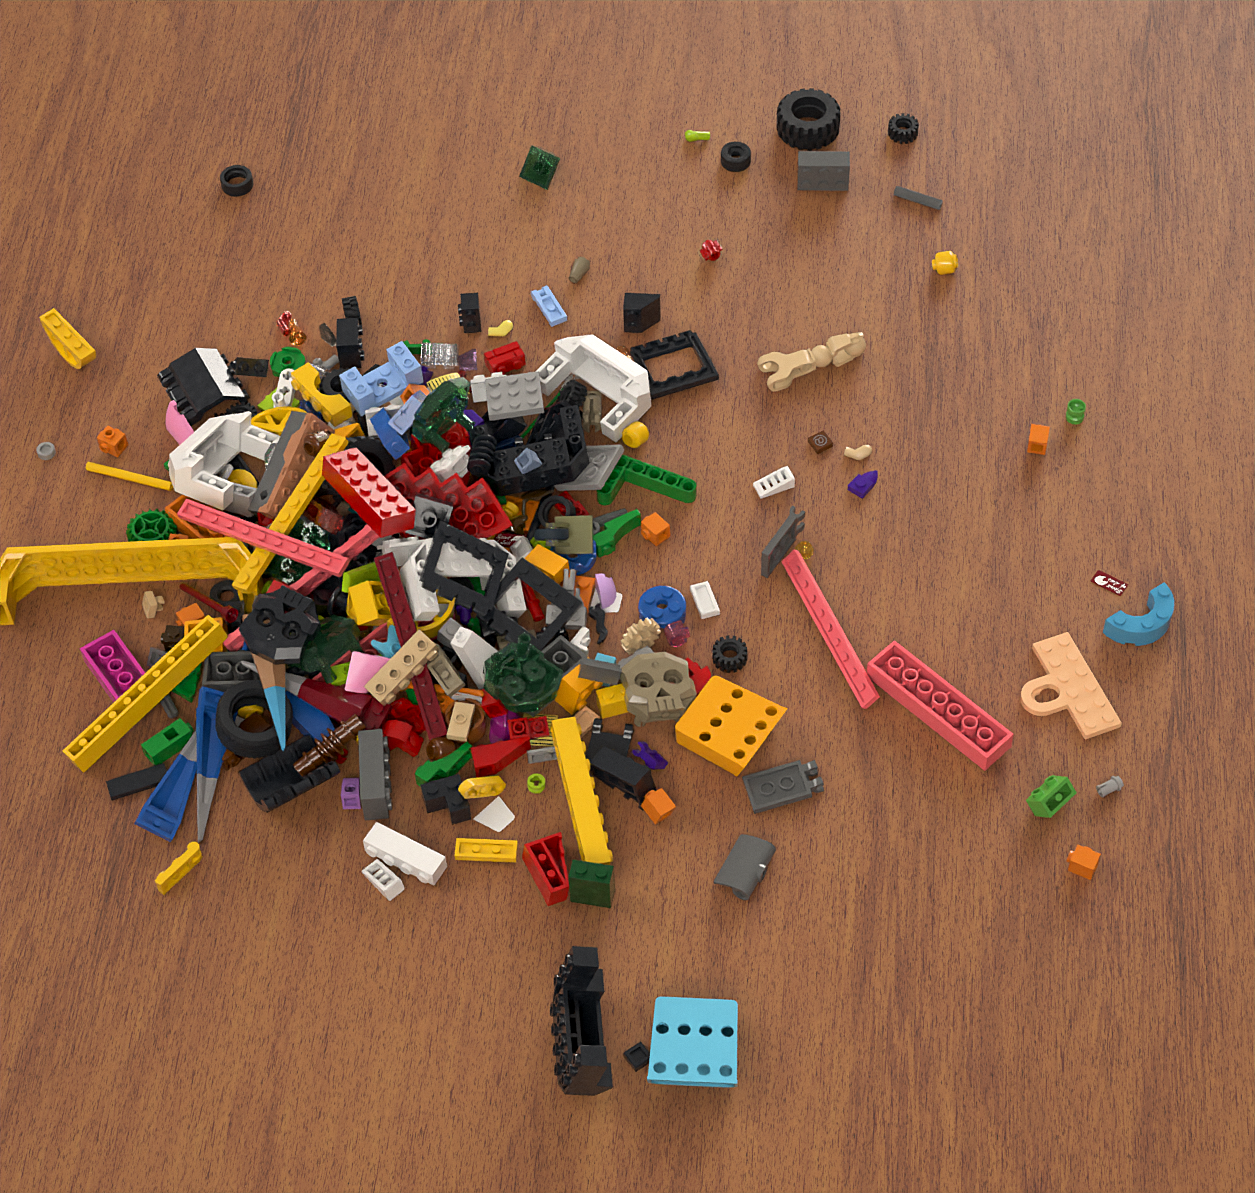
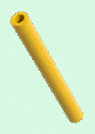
[86,461,173,491]

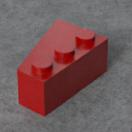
[522,832,569,906]

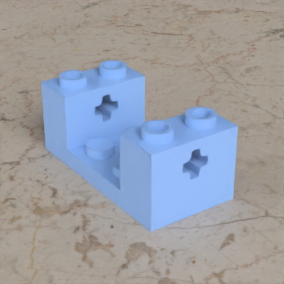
[339,341,423,416]

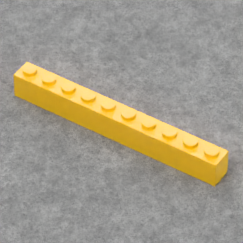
[63,615,228,773]

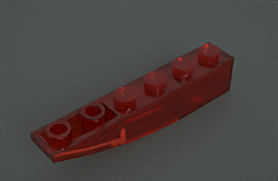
[303,496,344,535]

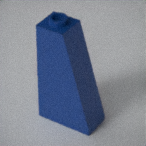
[370,407,410,460]
[285,691,335,746]

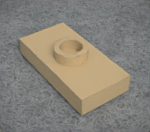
[447,702,475,742]

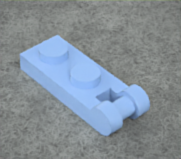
[531,286,567,327]

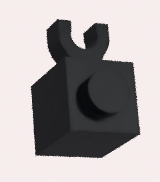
[225,600,247,634]

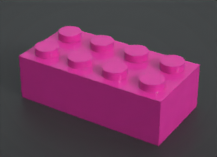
[80,630,145,703]

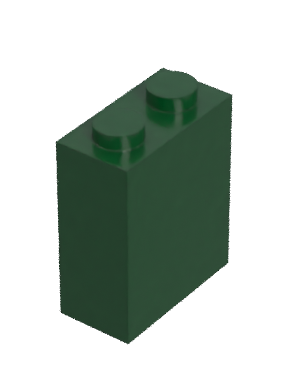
[568,859,615,908]

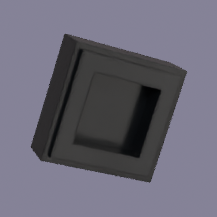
[623,1041,650,1072]

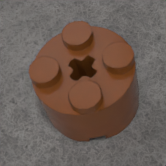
[445,698,486,745]

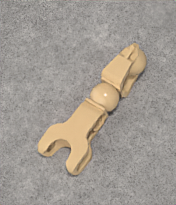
[757,332,866,392]

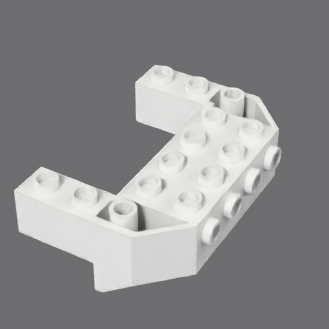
[536,335,651,442]
[168,411,280,510]
[400,538,527,621]

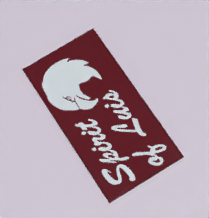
[494,533,527,547]
[1091,570,1129,596]

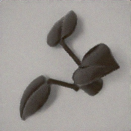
[506,489,554,535]

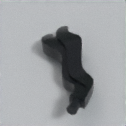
[589,603,608,645]

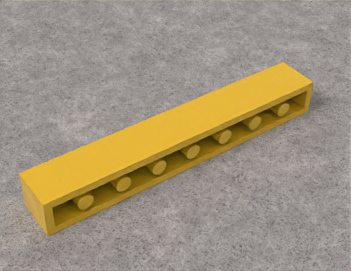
[550,717,613,865]

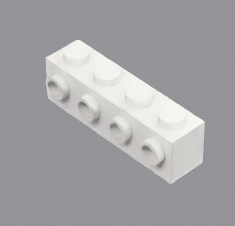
[363,822,447,885]

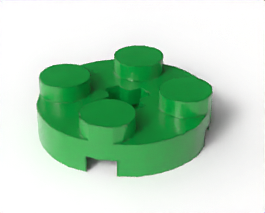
[269,347,306,377]

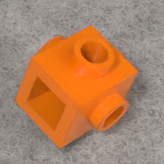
[97,426,128,458]

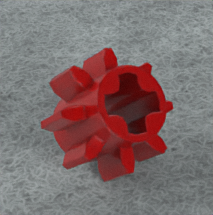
[700,240,723,261]

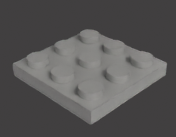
[485,371,544,421]
[554,445,625,491]

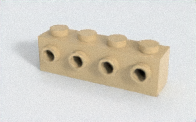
[364,629,439,706]

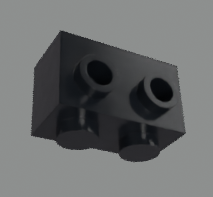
[458,292,482,333]

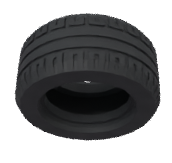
[215,680,293,759]

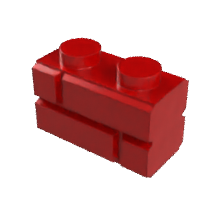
[484,341,526,375]

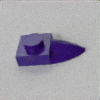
[847,470,878,499]

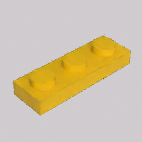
[454,838,518,863]

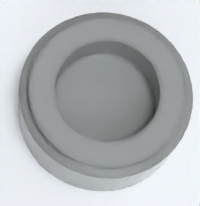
[36,442,56,460]

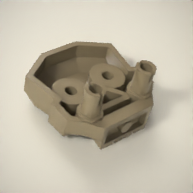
[620,652,697,727]

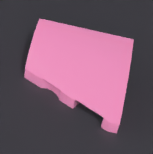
[166,400,194,445]
[345,651,391,693]

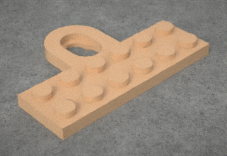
[1020,632,1122,740]

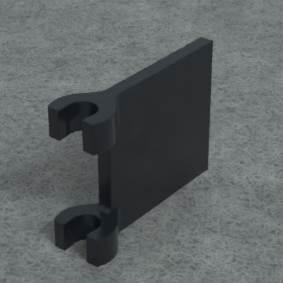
[586,718,634,771]

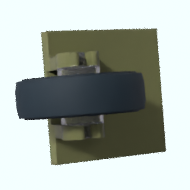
[534,515,593,555]

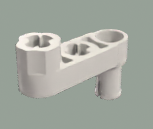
[272,369,295,408]

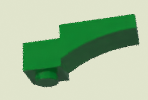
[593,509,641,558]
[415,742,472,786]

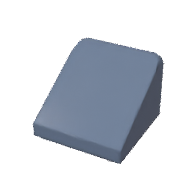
[514,448,542,474]

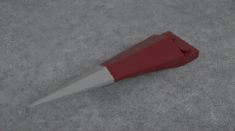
[241,661,392,730]

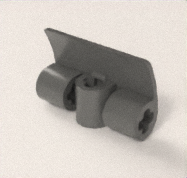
[714,834,776,900]

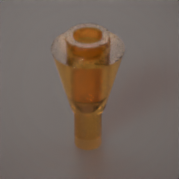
[289,319,307,346]

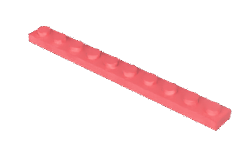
[177,499,350,578]
[223,524,379,652]
[781,549,880,709]

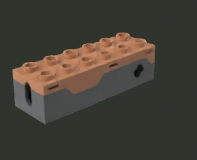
[248,411,335,529]

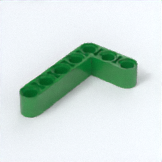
[596,455,697,506]

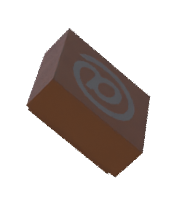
[808,430,833,454]

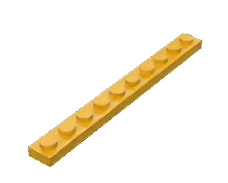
[232,433,349,594]

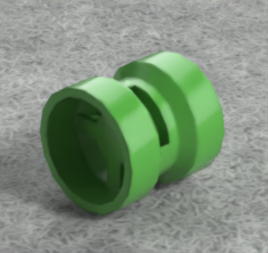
[1066,399,1086,425]

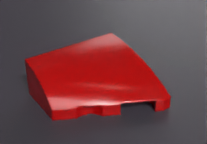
[388,697,426,735]

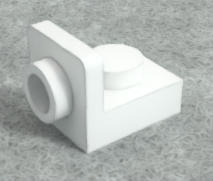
[570,626,591,657]

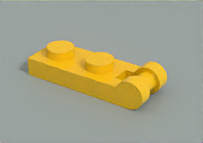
[155,842,203,895]

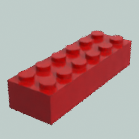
[322,448,416,538]

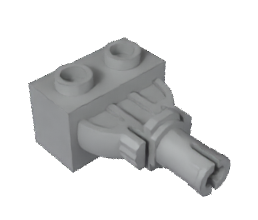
[546,569,587,630]

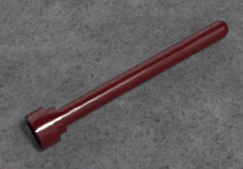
[179,583,238,623]

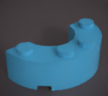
[1103,582,1174,646]

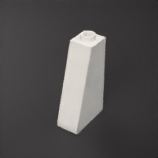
[450,627,514,690]

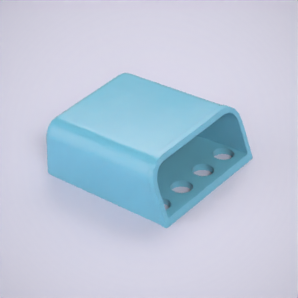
[647,997,738,1088]

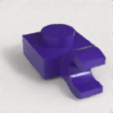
[632,741,668,770]

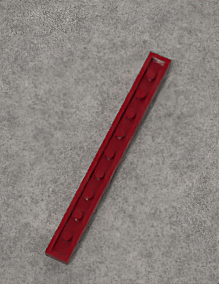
[374,552,448,741]

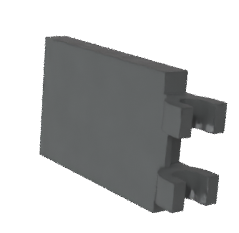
[761,506,805,578]
[742,760,824,814]

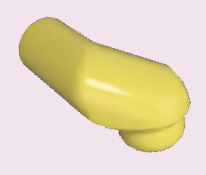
[488,320,513,337]

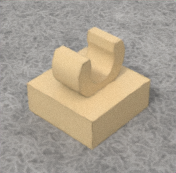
[142,591,165,618]

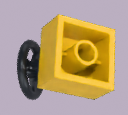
[327,581,392,626]

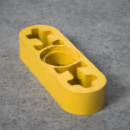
[458,776,506,799]

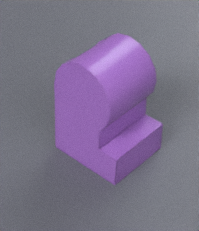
[341,777,361,809]

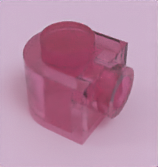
[663,620,690,647]

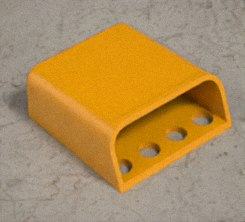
[675,676,788,777]

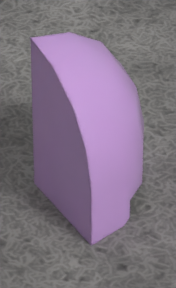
[595,574,617,609]

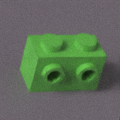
[1026,775,1077,818]

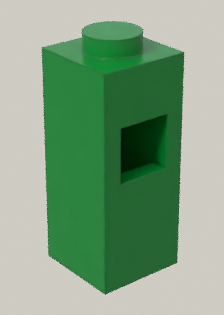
[141,718,194,766]

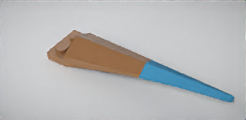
[242,614,285,751]

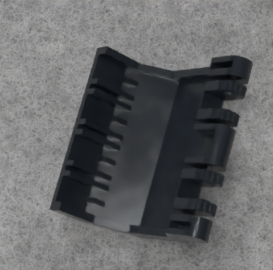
[157,348,250,426]
[238,734,340,813]

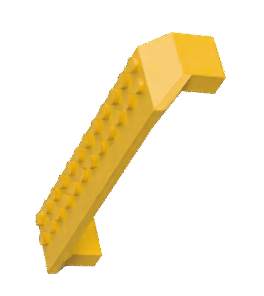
[0,537,264,625]

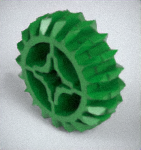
[126,508,178,542]

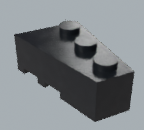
[526,400,572,445]
[590,746,657,811]

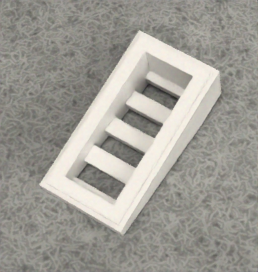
[753,466,795,499]
[362,859,405,901]

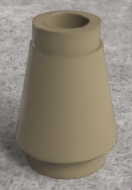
[569,257,590,283]

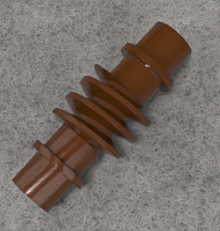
[293,713,367,777]

